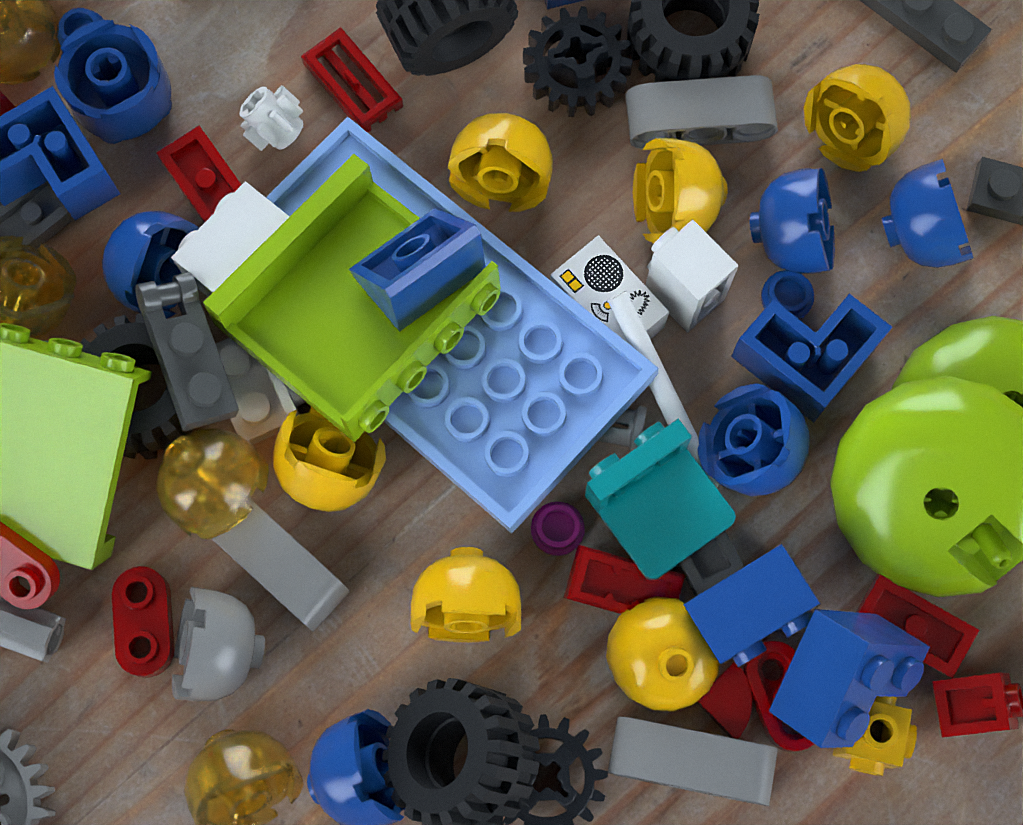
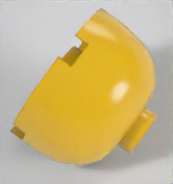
[803,64,911,172]
[447,113,553,212]
[632,138,728,243]
[273,406,386,512]
[410,547,521,642]
[606,597,720,711]

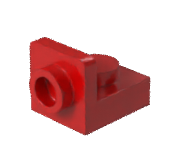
[932,672,1023,738]

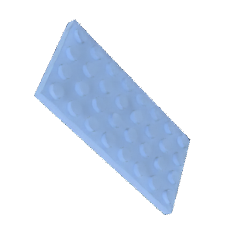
[266,117,658,533]

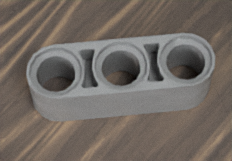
[625,75,778,149]
[198,487,350,632]
[608,717,778,806]

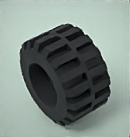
[376,0,518,76]
[627,0,760,82]
[80,314,197,460]
[382,678,540,825]

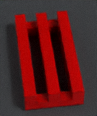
[301,27,403,133]

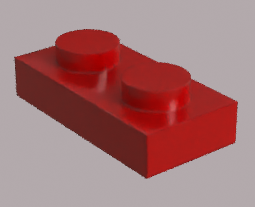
[156,125,242,223]
[856,574,980,679]

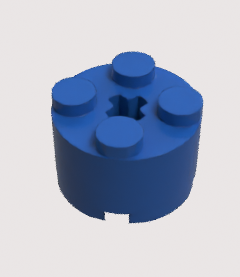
[54,20,172,144]

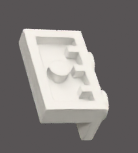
[216,338,305,448]

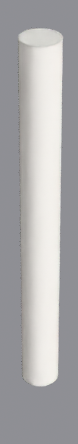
[607,291,720,487]

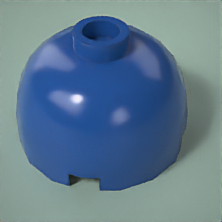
[881,159,974,268]
[750,168,835,274]
[102,211,200,319]
[697,383,810,497]
[307,709,405,825]

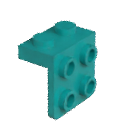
[585,418,736,580]

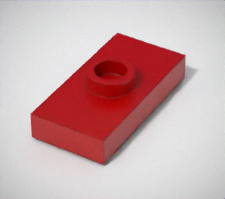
[563,545,685,614]

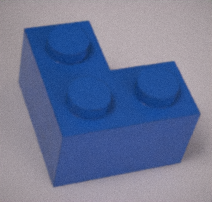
[0,86,121,221]
[731,293,892,423]
[683,544,821,667]
[769,609,930,748]

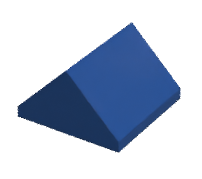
[349,208,486,332]

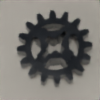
[523,6,633,117]
[503,714,608,825]

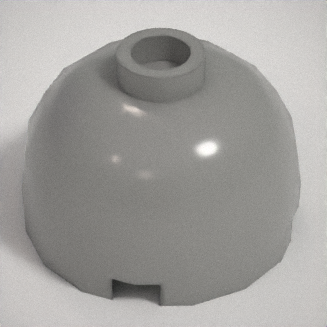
[172,587,265,702]

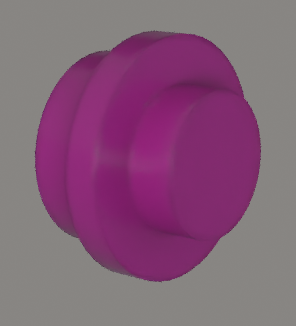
[531,501,585,556]

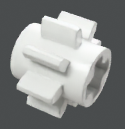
[239,85,303,151]

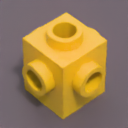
[832,696,917,776]

